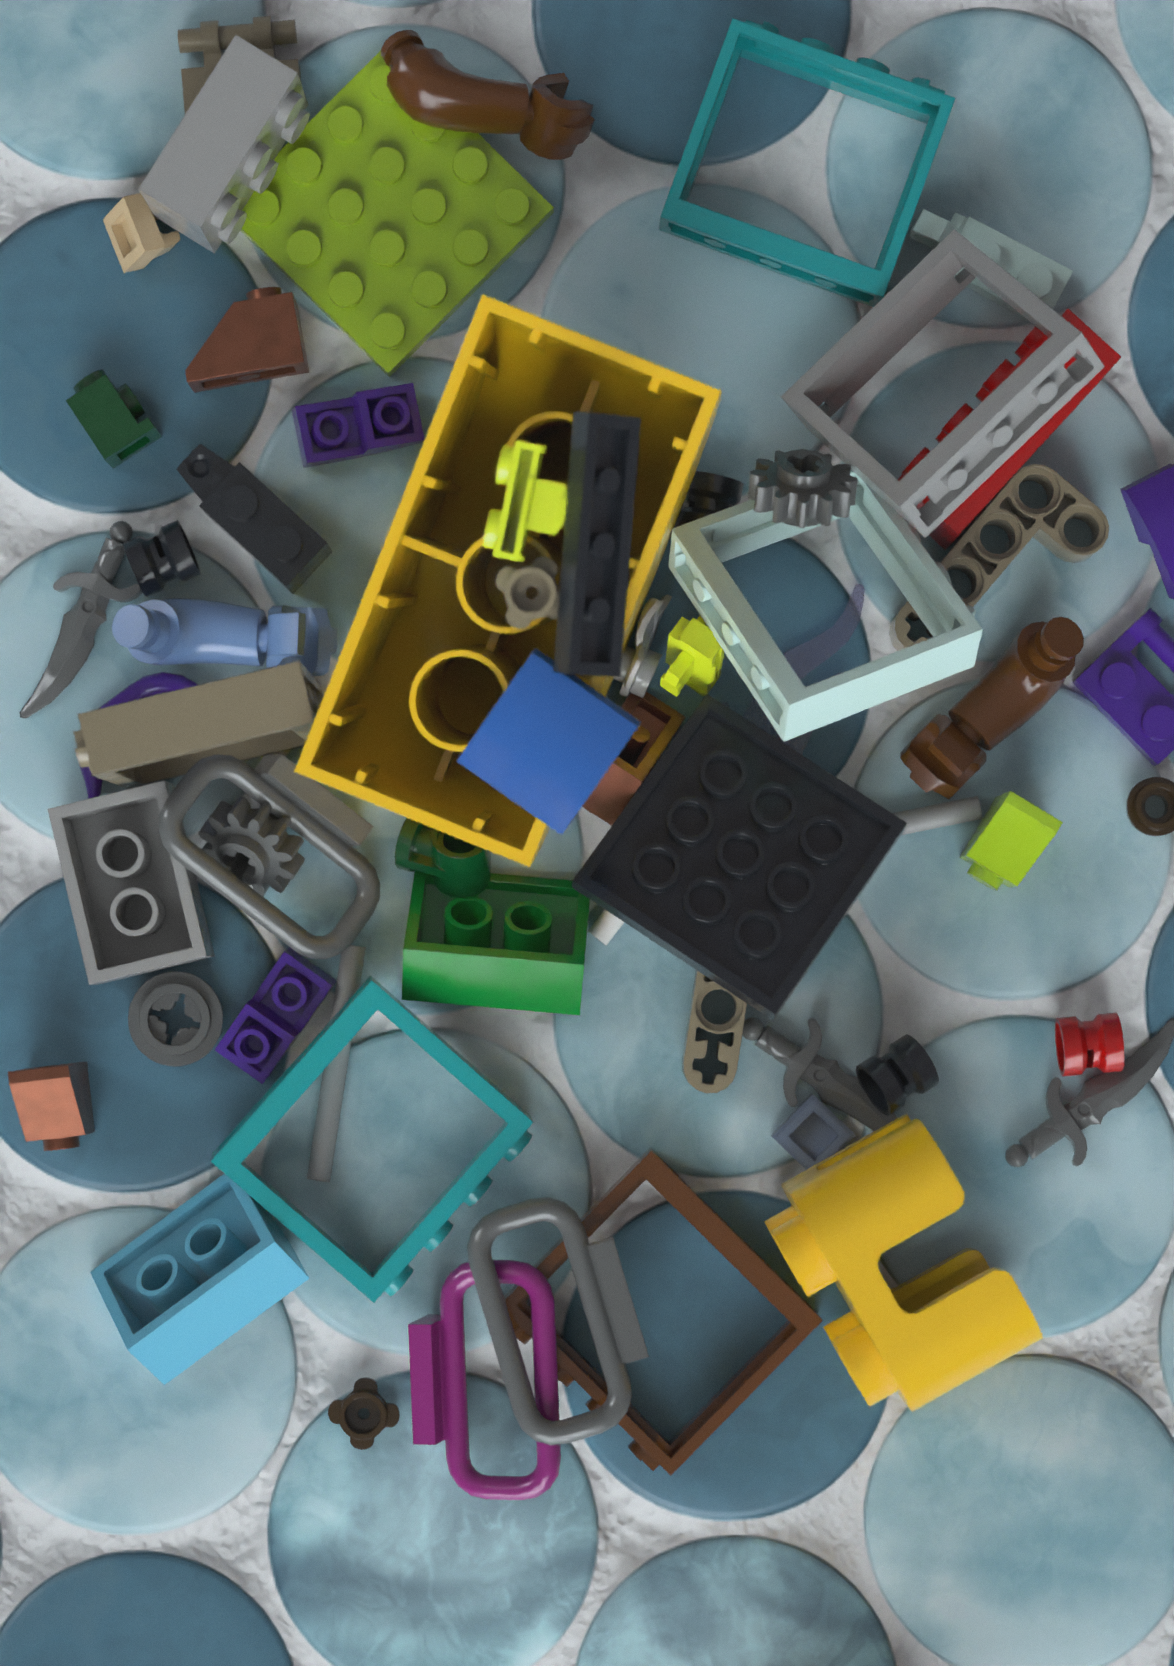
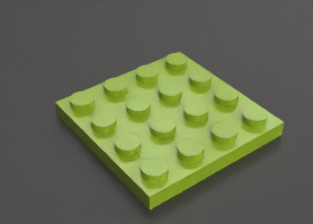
[240,50,554,378]

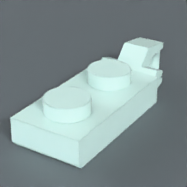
[909,209,1073,316]

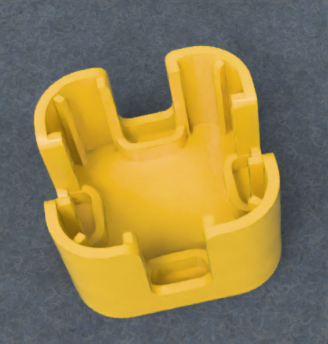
[764,1113,1043,1412]

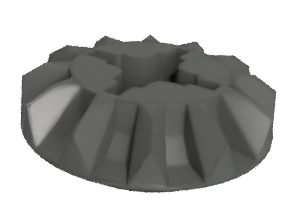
[128,972,223,1067]

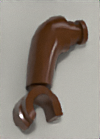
[381,30,595,160]
[900,617,1084,799]

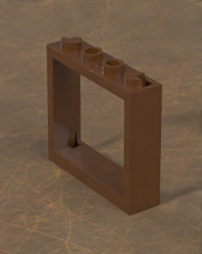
[504,1148,823,1476]

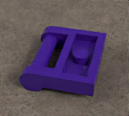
[1072,607,1174,766]

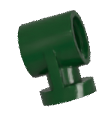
[394,818,491,898]

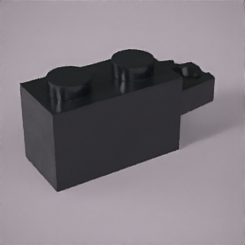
[176,444,333,594]

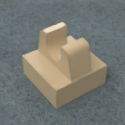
[103,193,180,273]

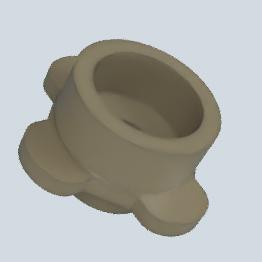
[496,557,559,629]

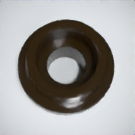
[1126,777,1174,836]

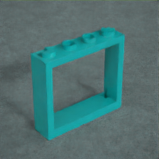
[659,18,956,307]
[211,975,534,1303]

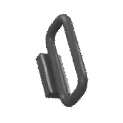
[158,754,380,960]
[467,1197,649,1445]

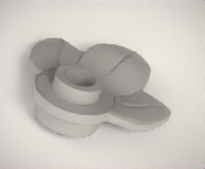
[613,594,672,698]

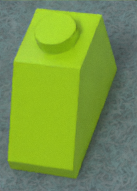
[960,791,1063,891]

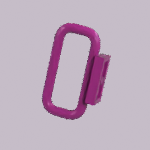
[408,1260,561,1500]

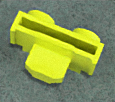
[483,440,567,562]
[660,615,724,697]

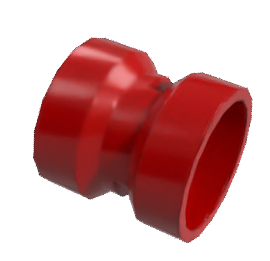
[1055,1012,1125,1077]

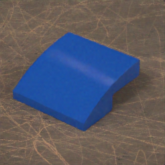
[457,648,641,835]

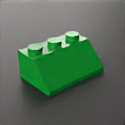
[402,870,590,1015]

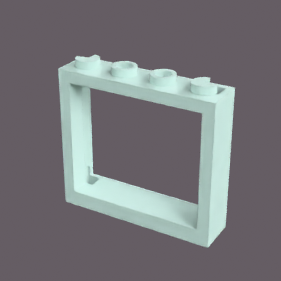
[668,470,983,742]

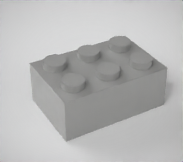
[138,35,310,254]
[48,780,215,985]

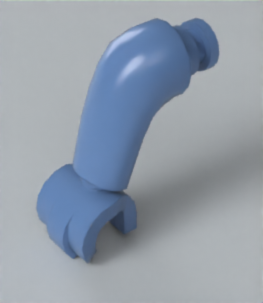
[112,598,337,676]

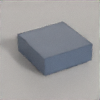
[771,1093,856,1170]

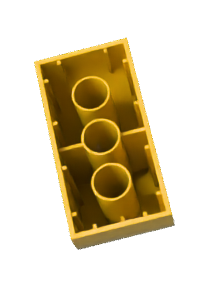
[294,294,722,867]

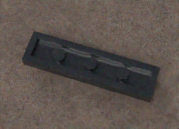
[553,412,641,677]

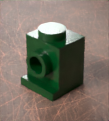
[66,369,162,469]

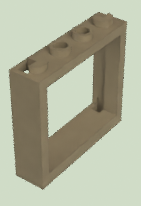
[73,661,323,789]

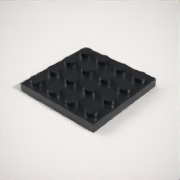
[572,694,907,1020]

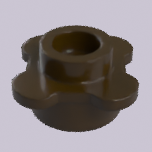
[328,1377,400,1450]

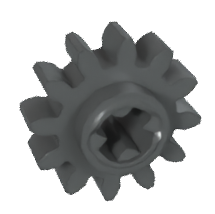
[748,449,857,528]
[198,796,305,896]

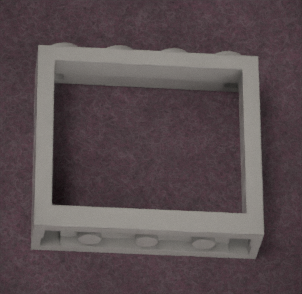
[781,229,1105,538]

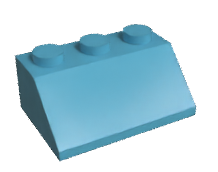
[90,1174,309,1385]

